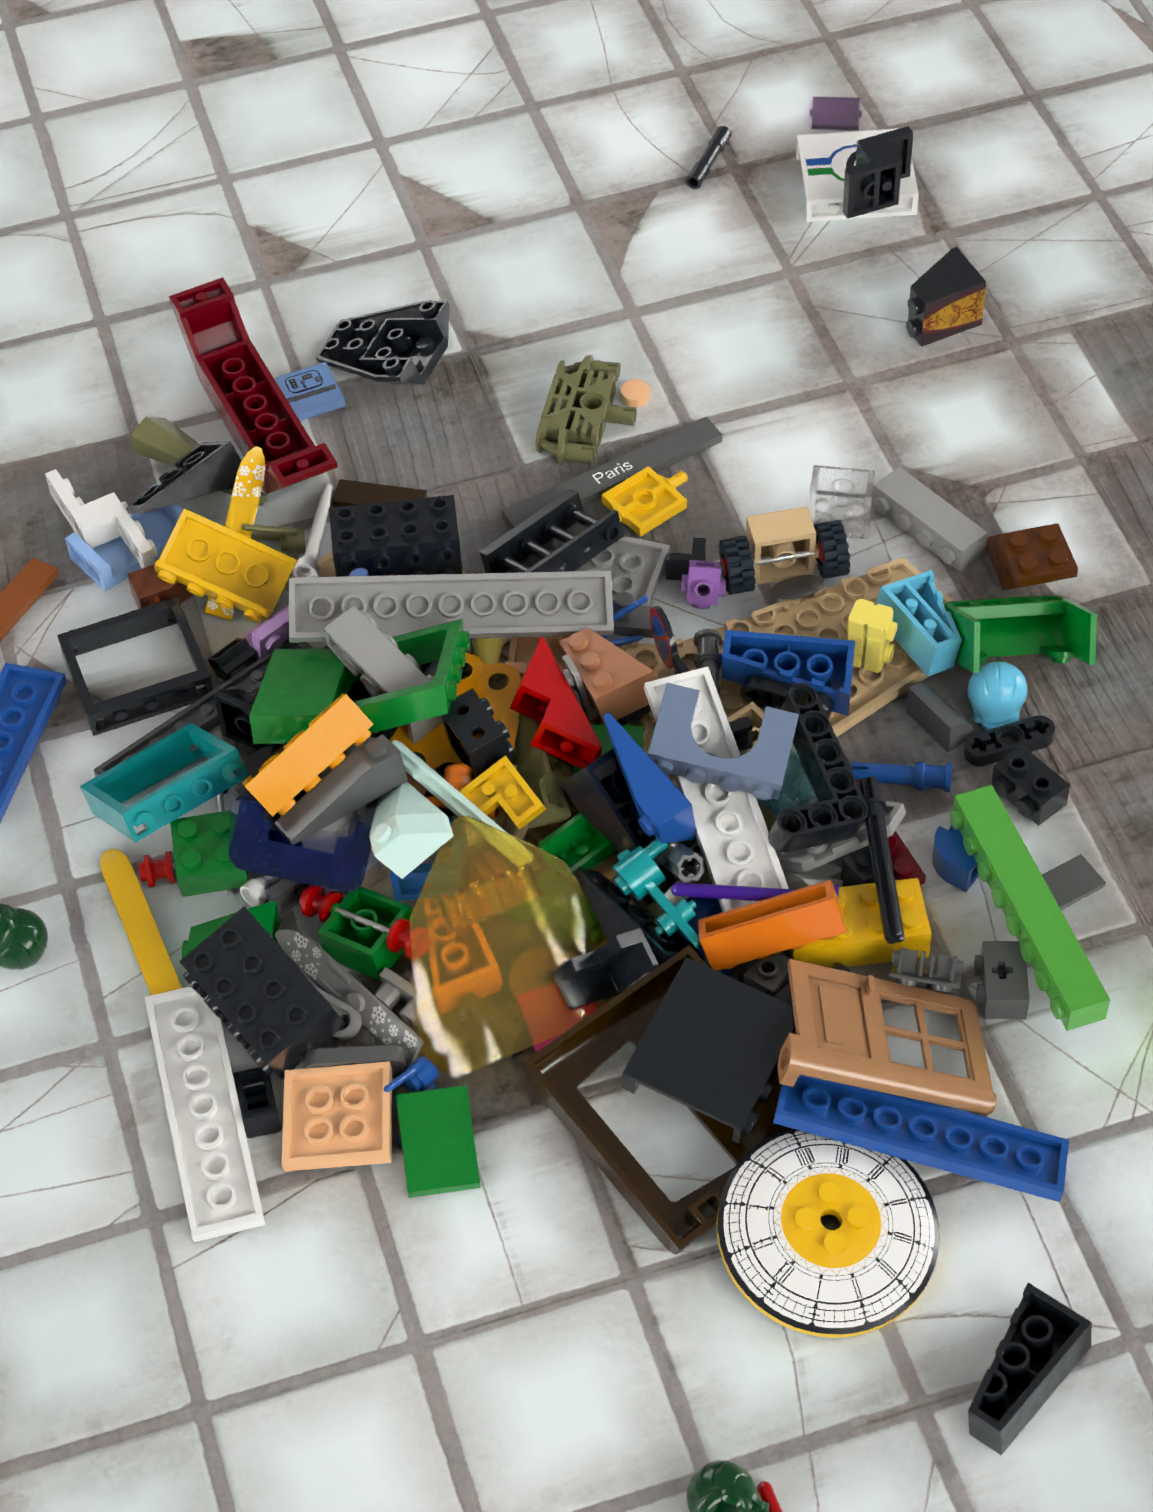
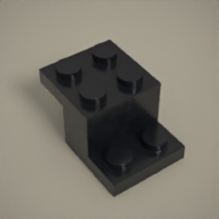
[843,126,913,219]

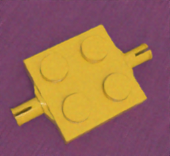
[602,466,688,537]

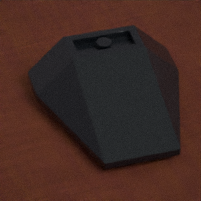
[316,300,449,385]

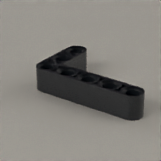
[768,683,868,852]

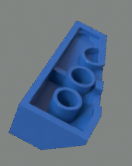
[603,712,696,844]

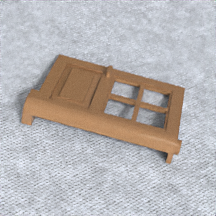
[778,959,997,1117]

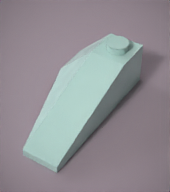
[369,782,453,879]

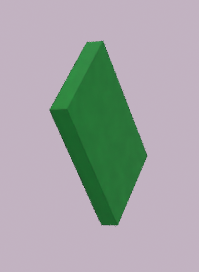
[396,1085,480,1198]

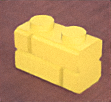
[846,599,898,673]

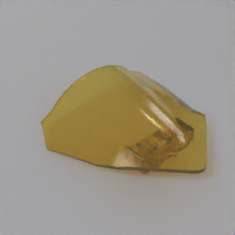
[409,816,617,1079]

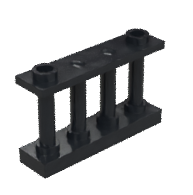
[479,489,624,573]

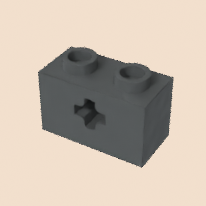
[974,941,1030,1019]

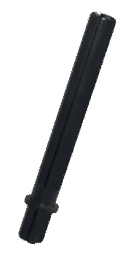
[859,776,905,944]

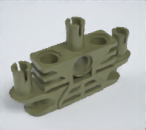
[535,354,637,465]

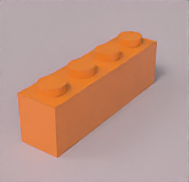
[698,880,846,971]

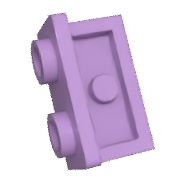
[242,605,289,659]

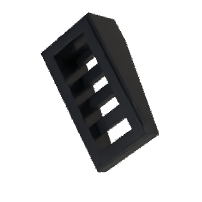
[233,1067,281,1138]

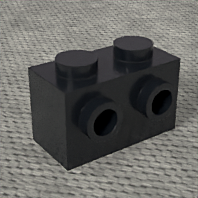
[991,745,1070,826]

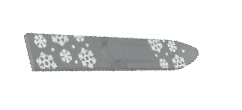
[275,929,424,1067]

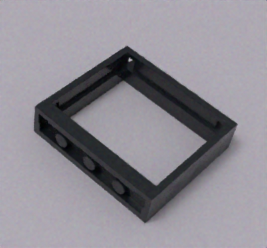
[57,597,213,736]

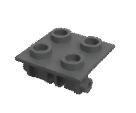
[889,947,964,992]

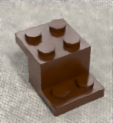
[986,523,1078,590]

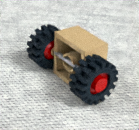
[719,506,850,595]

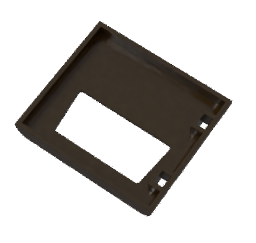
[523,945,790,1255]

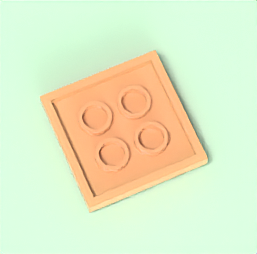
[282,1061,392,1172]

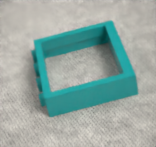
[80,723,249,843]

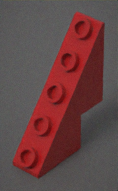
[509,637,602,768]

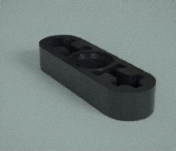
[740,674,835,719]
[964,716,1055,766]

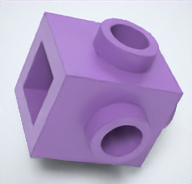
[680,560,726,609]

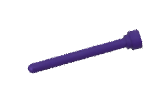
[671,882,839,901]

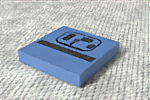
[274,362,346,421]

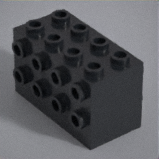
[329,495,463,577]
[179,906,346,1080]

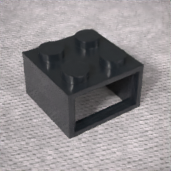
[441,688,515,780]

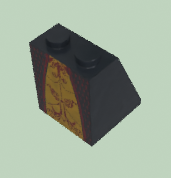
[906,247,986,347]

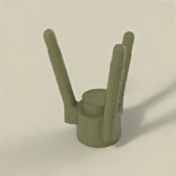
[242,524,306,560]

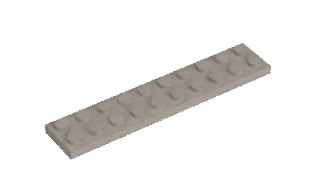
[289,571,614,643]

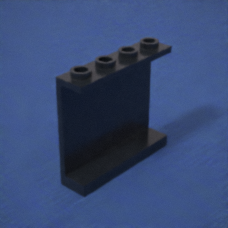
[621,957,796,1143]

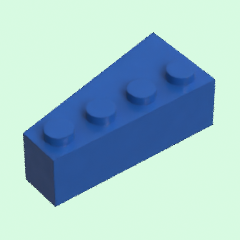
[722,630,855,716]

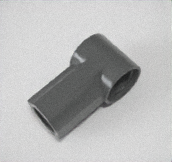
[653,842,705,883]

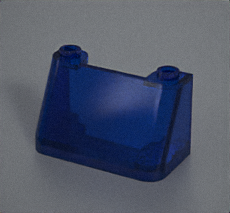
[228,794,372,892]

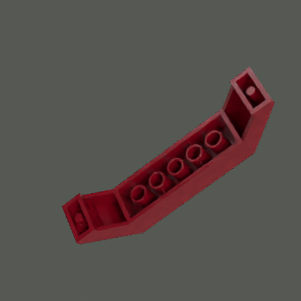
[169,277,338,494]

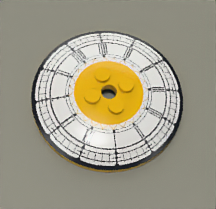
[717,1128,940,1338]

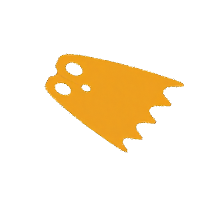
[369,652,521,770]

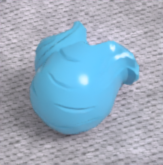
[967,661,1028,730]

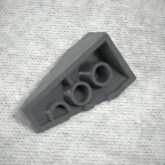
[275,734,408,845]

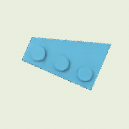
[876,570,962,677]

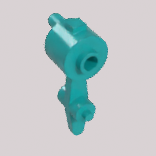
[612,839,701,949]

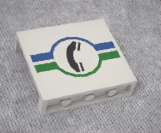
[796,129,919,222]

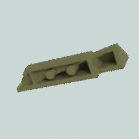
[515,714,572,829]

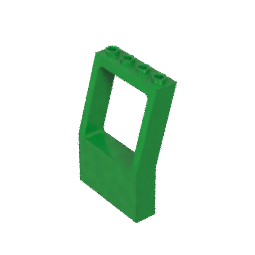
[249,618,470,744]

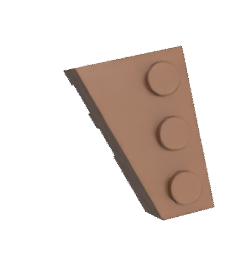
[559,627,657,725]

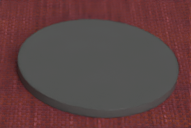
[771,575,825,599]

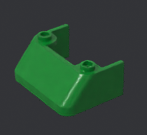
[944,595,1097,673]

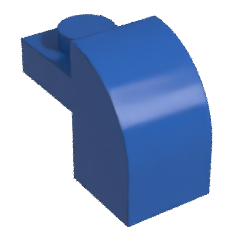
[932,824,979,892]

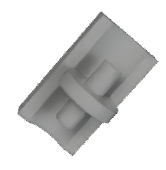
[374,967,440,1029]

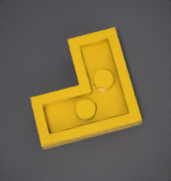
[459,756,546,830]

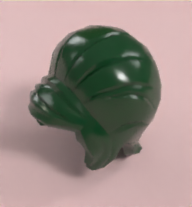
[0,904,48,970]
[686,1460,769,1512]

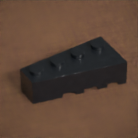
[968,1283,1092,1455]

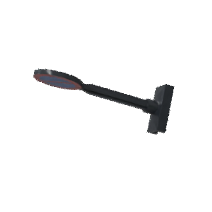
[649,606,753,752]

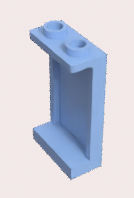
[65,484,188,592]

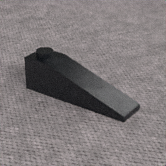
[126,441,242,514]
[575,869,704,966]

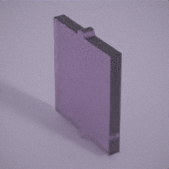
[809,97,862,131]

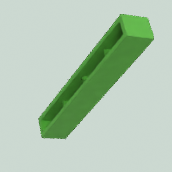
[949,785,1110,1031]

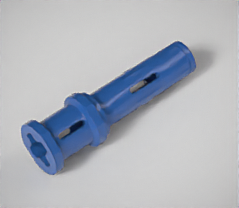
[851,761,952,793]

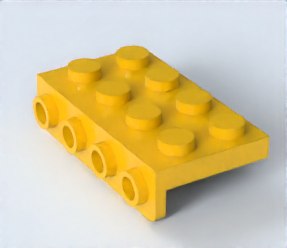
[154,508,297,623]

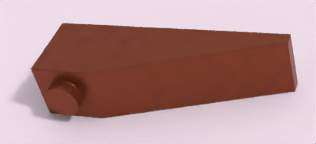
[127,565,194,609]

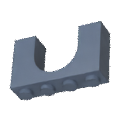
[648,683,799,800]

